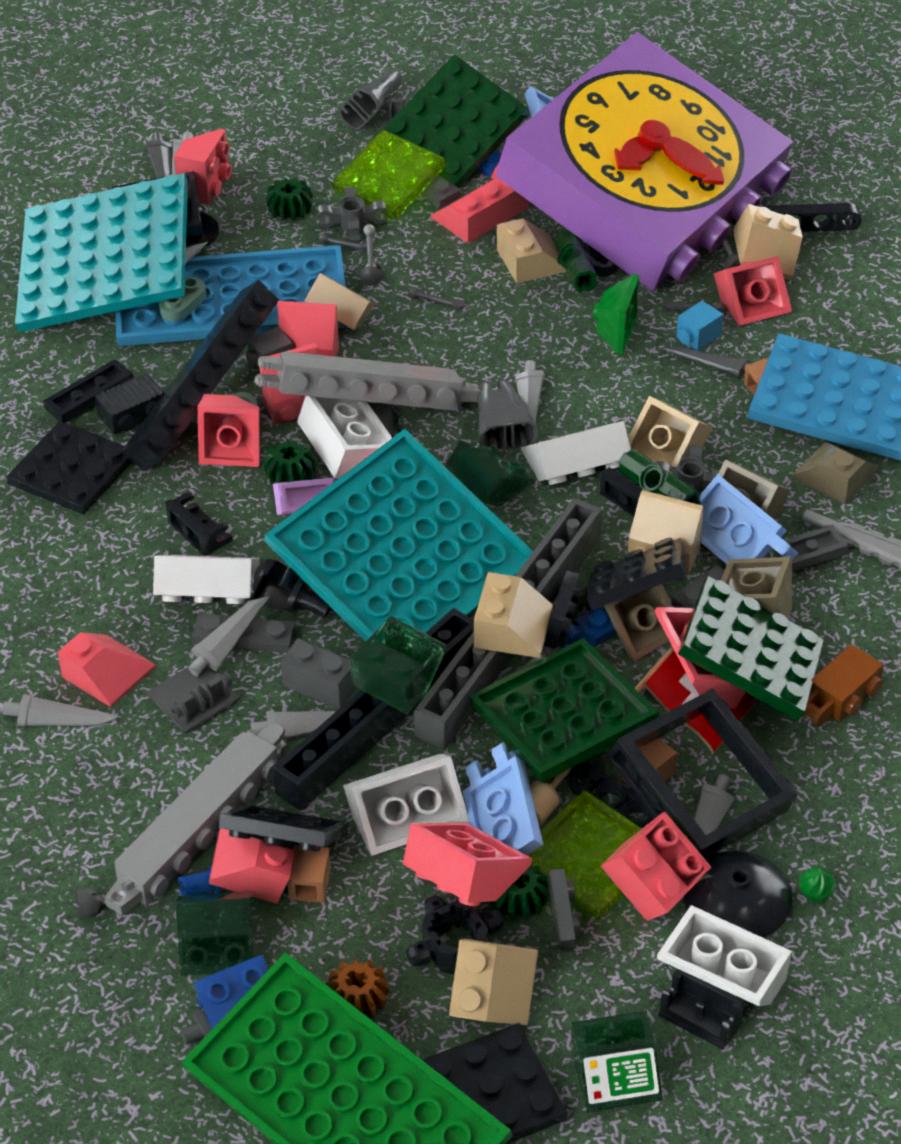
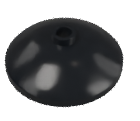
[683,851,792,938]

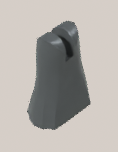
[338,68,402,130]
[477,379,539,452]

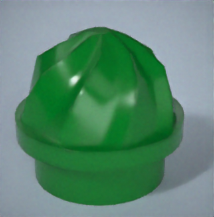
[799,866,835,902]

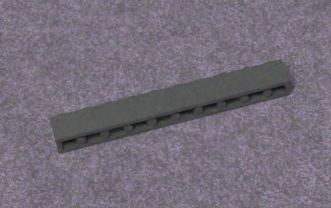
[414,498,602,750]

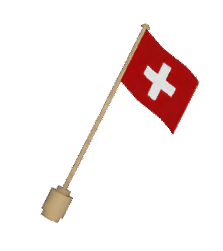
[530,646,755,827]

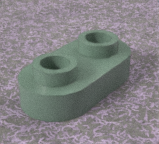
[159,277,206,322]

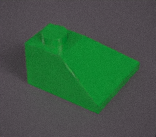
[592,274,639,355]

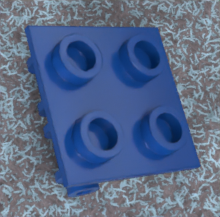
[193,955,269,1029]

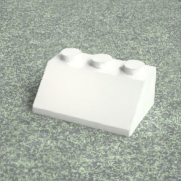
[297,396,392,479]
[521,421,631,485]
[153,555,260,604]
[343,754,469,856]
[657,905,792,1006]

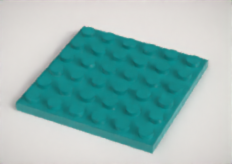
[15,173,188,331]
[264,429,533,655]

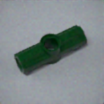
[556,231,597,292]
[618,448,701,505]

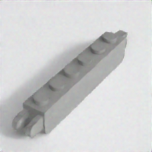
[254,351,481,411]
[105,723,286,916]

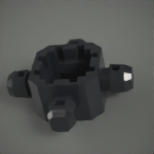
[406,895,504,974]

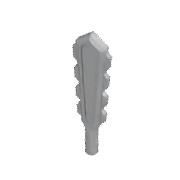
[802,509,901,571]

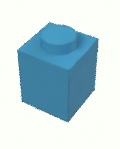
[676,301,723,350]

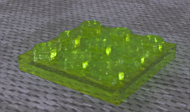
[332,130,446,220]
[527,790,642,920]

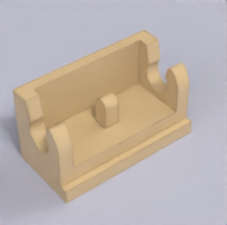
[304,273,375,330]

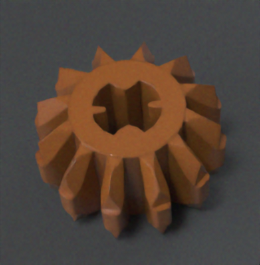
[327,957,389,1019]

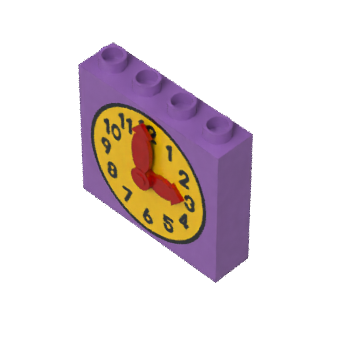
[495,32,793,291]

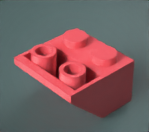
[174,129,232,205]
[601,812,711,921]

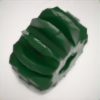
[266,177,313,221]
[263,438,316,483]
[490,865,549,922]

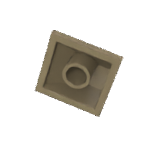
[792,441,878,504]
[718,459,791,519]
[721,557,792,618]
[604,584,673,662]

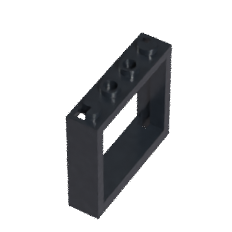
[608,689,798,859]

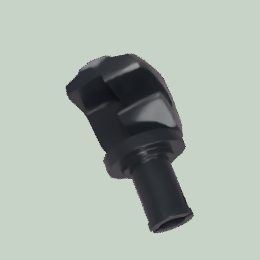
[251,559,331,619]

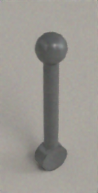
[319,233,374,253]
[408,287,465,310]
[665,301,725,313]

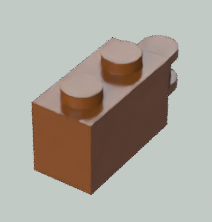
[802,644,884,727]

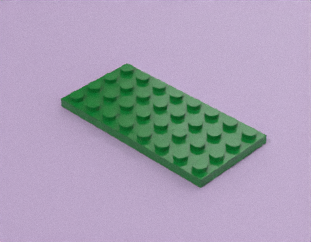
[181,953,513,1144]

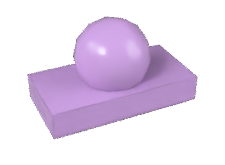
[273,478,333,515]

